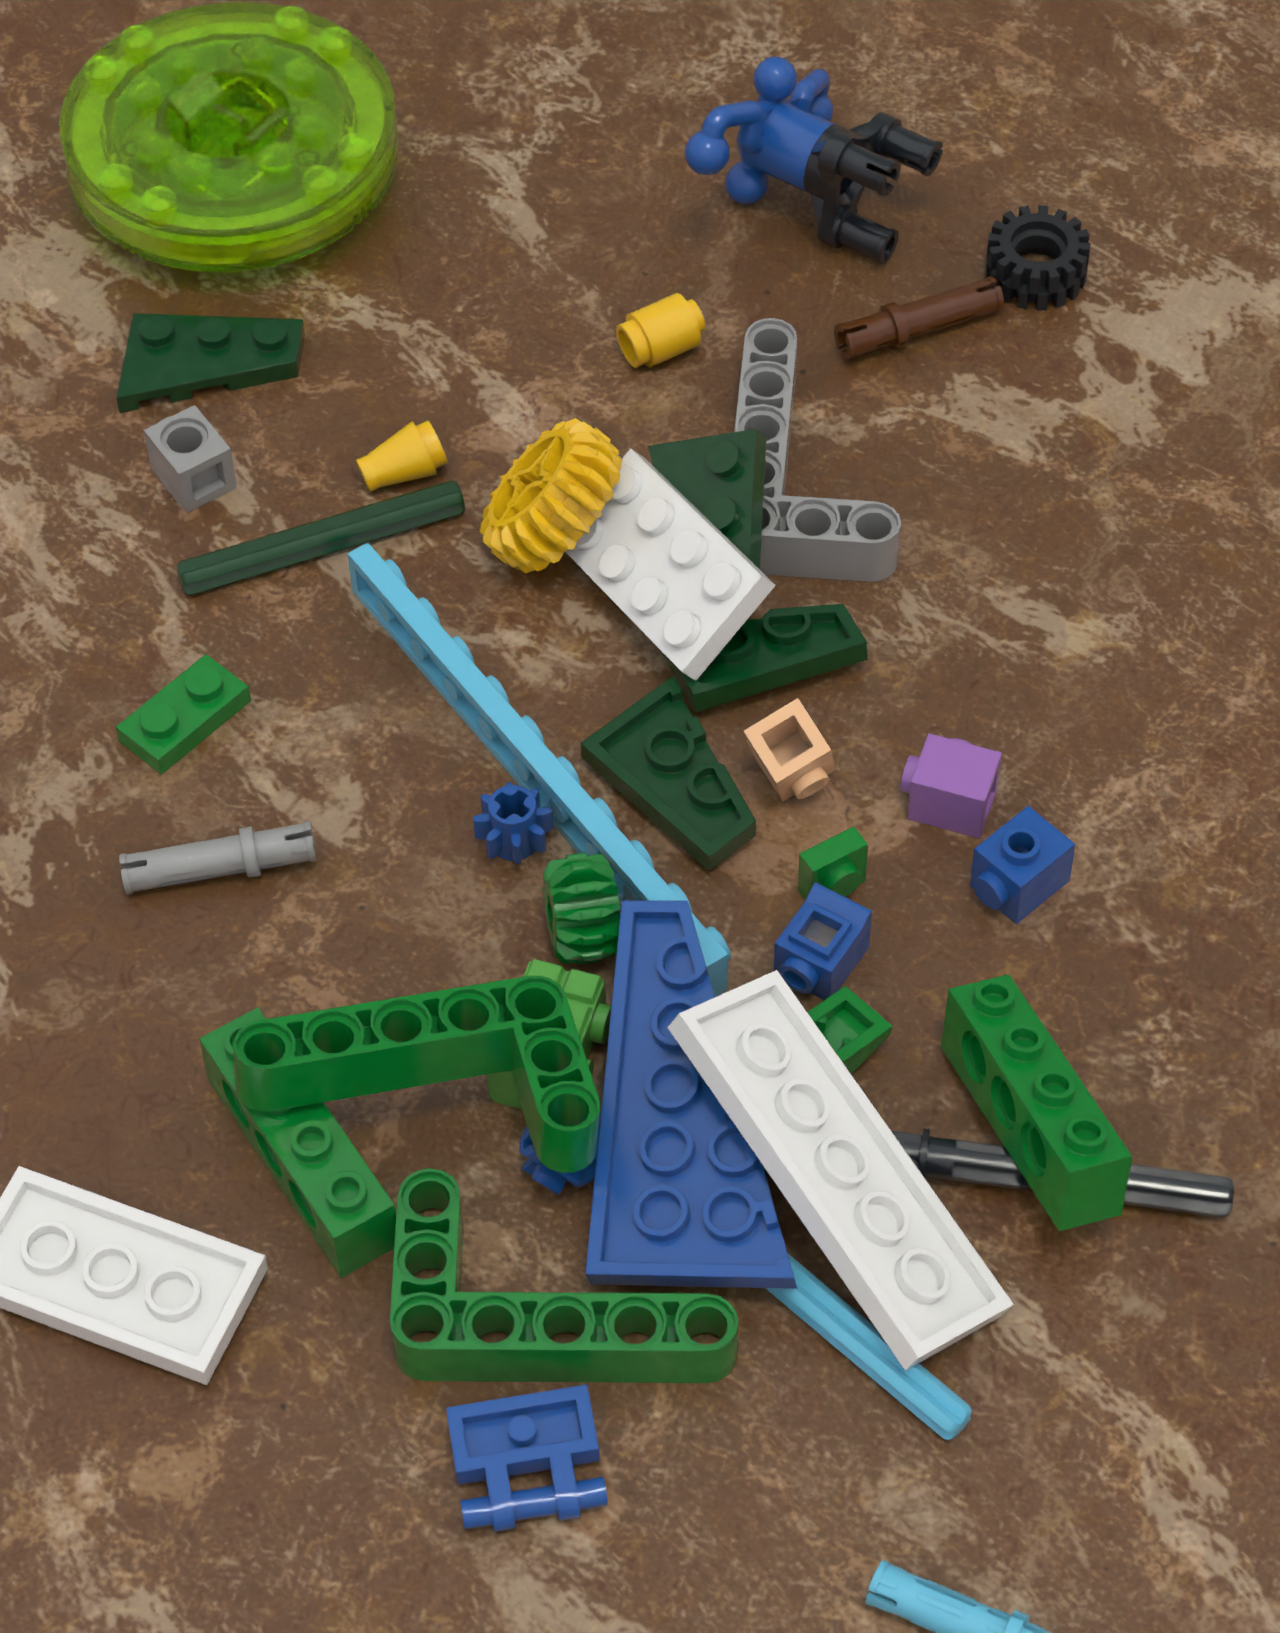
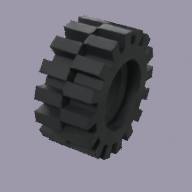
[985,205,1091,310]

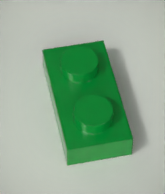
[116,654,251,775]

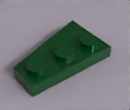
[116,313,305,413]
[648,429,766,569]
[660,604,868,712]
[581,675,756,871]

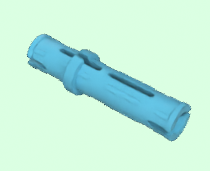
[866,1560,1051,1633]

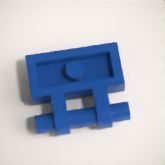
[446,1384,608,1532]

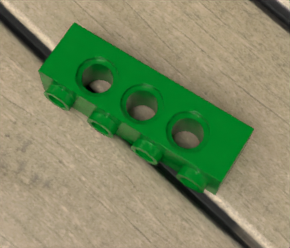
[941,974,1132,1232]
[199,1007,396,1278]

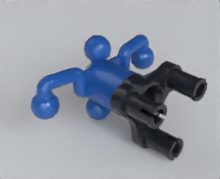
[685,56,943,264]

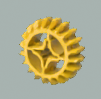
[480,418,622,574]

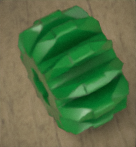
[542,852,621,965]

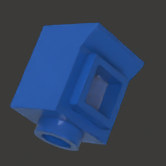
[774,882,872,1000]

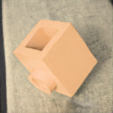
[744,698,836,802]

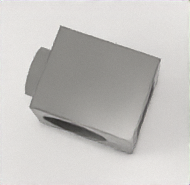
[144,405,237,513]

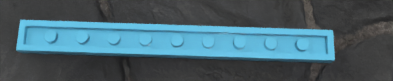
[347,542,731,997]

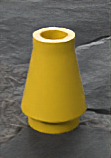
[356,420,448,492]

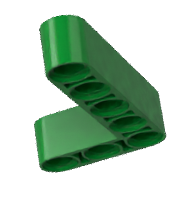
[233,976,600,1173]
[390,1168,738,1383]

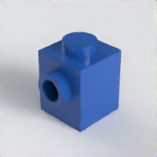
[970,805,1075,924]

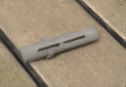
[119,821,317,895]

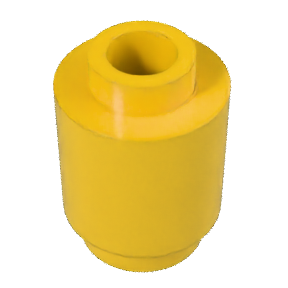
[616,293,706,368]

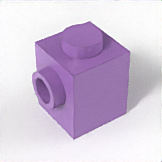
[900,733,1002,839]

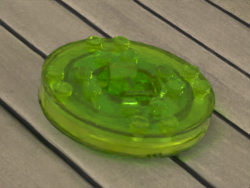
[60,2,399,272]

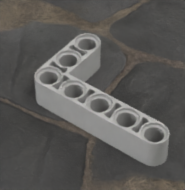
[734,318,901,582]

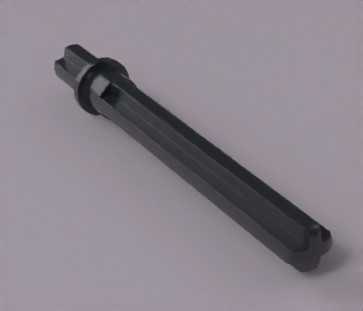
[891,1128,1234,1218]

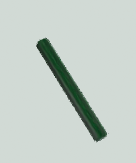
[177,480,465,595]

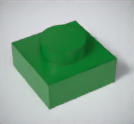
[798,826,868,900]

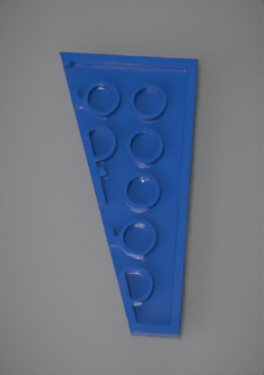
[585,900,798,1289]

